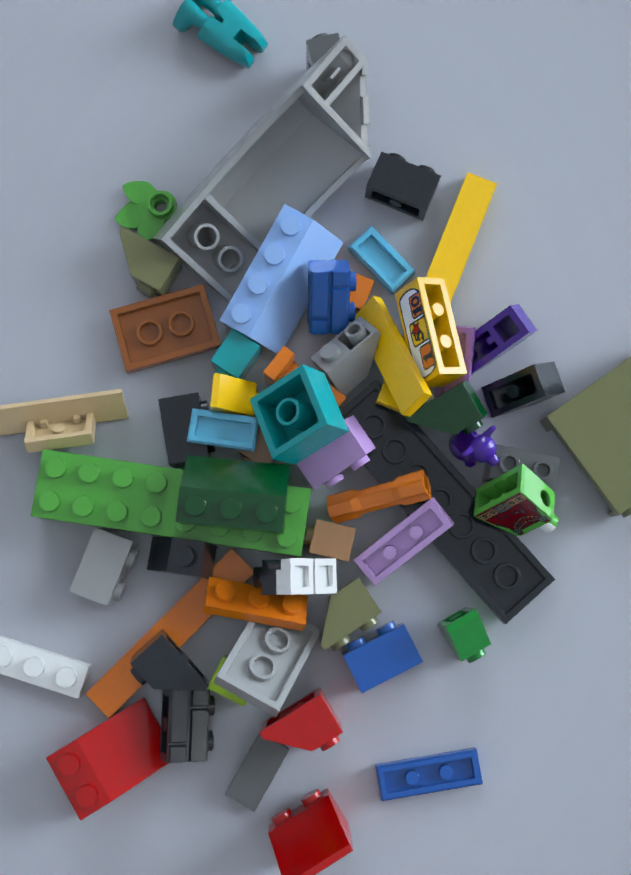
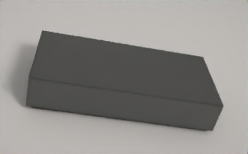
[225,734,289,812]

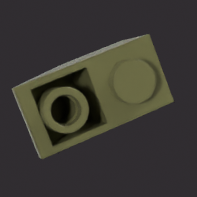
[320,578,382,651]

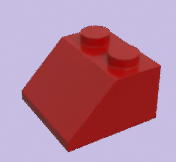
[259,687,343,751]

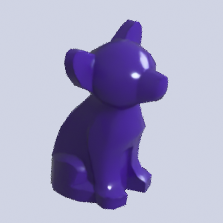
[449,425,499,468]

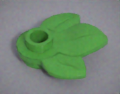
[115,181,177,241]

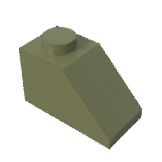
[120,227,183,298]

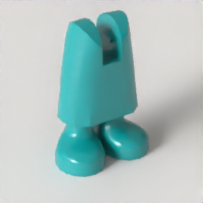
[173,0,268,69]

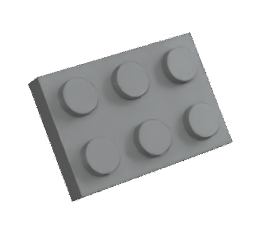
[214,621,322,717]

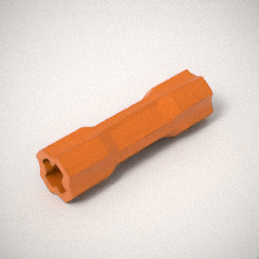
[326,469,432,524]

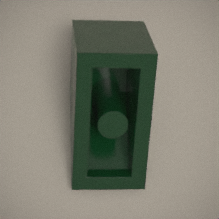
[405,379,488,435]

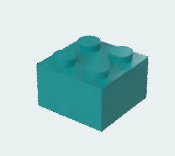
[250,364,349,465]

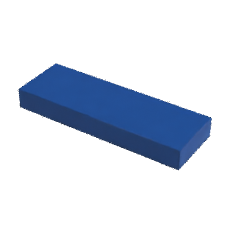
[375,747,483,801]

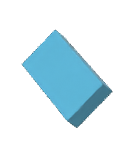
[348,226,416,295]
[187,408,259,453]

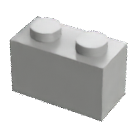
[69,527,140,606]

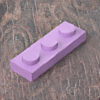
[354,497,454,586]

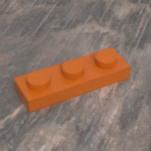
[203,576,308,631]

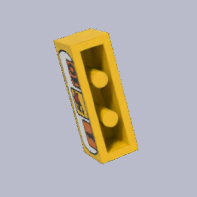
[395,277,467,388]

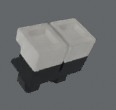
[253,558,337,595]

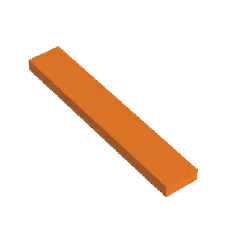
[86,548,253,718]

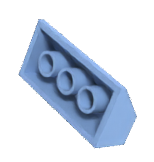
[219,204,343,354]

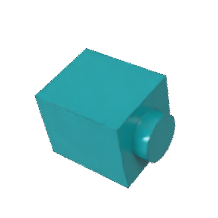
[210,328,262,380]

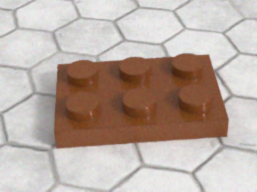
[109,284,221,374]

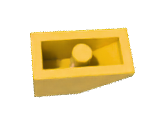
[210,373,259,417]

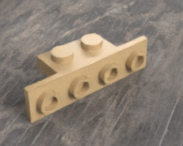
[0,389,129,453]

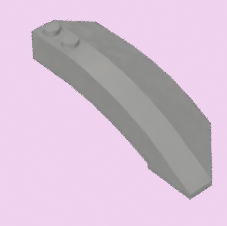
[153,35,371,302]

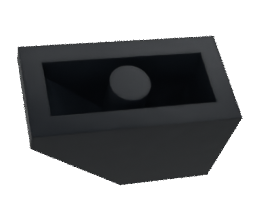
[481,362,565,418]
[147,537,217,579]
[130,629,209,691]

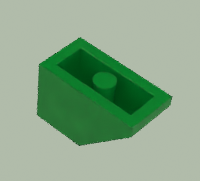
[437,607,491,663]

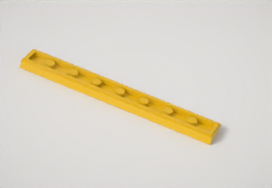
[376,172,497,413]

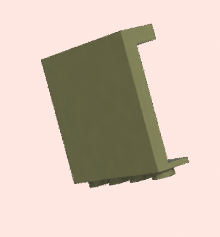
[539,357,631,518]

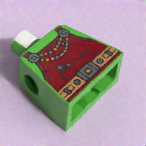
[474,464,559,536]

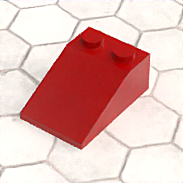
[46,698,169,821]
[268,788,353,875]

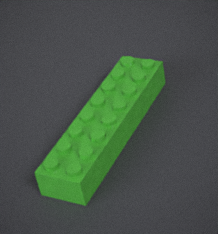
[30,449,311,557]

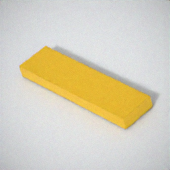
[355,295,432,417]

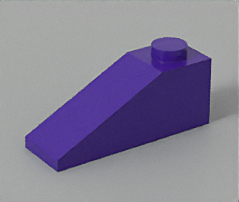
[471,304,538,376]

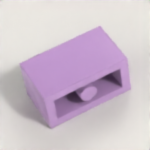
[297,415,376,490]

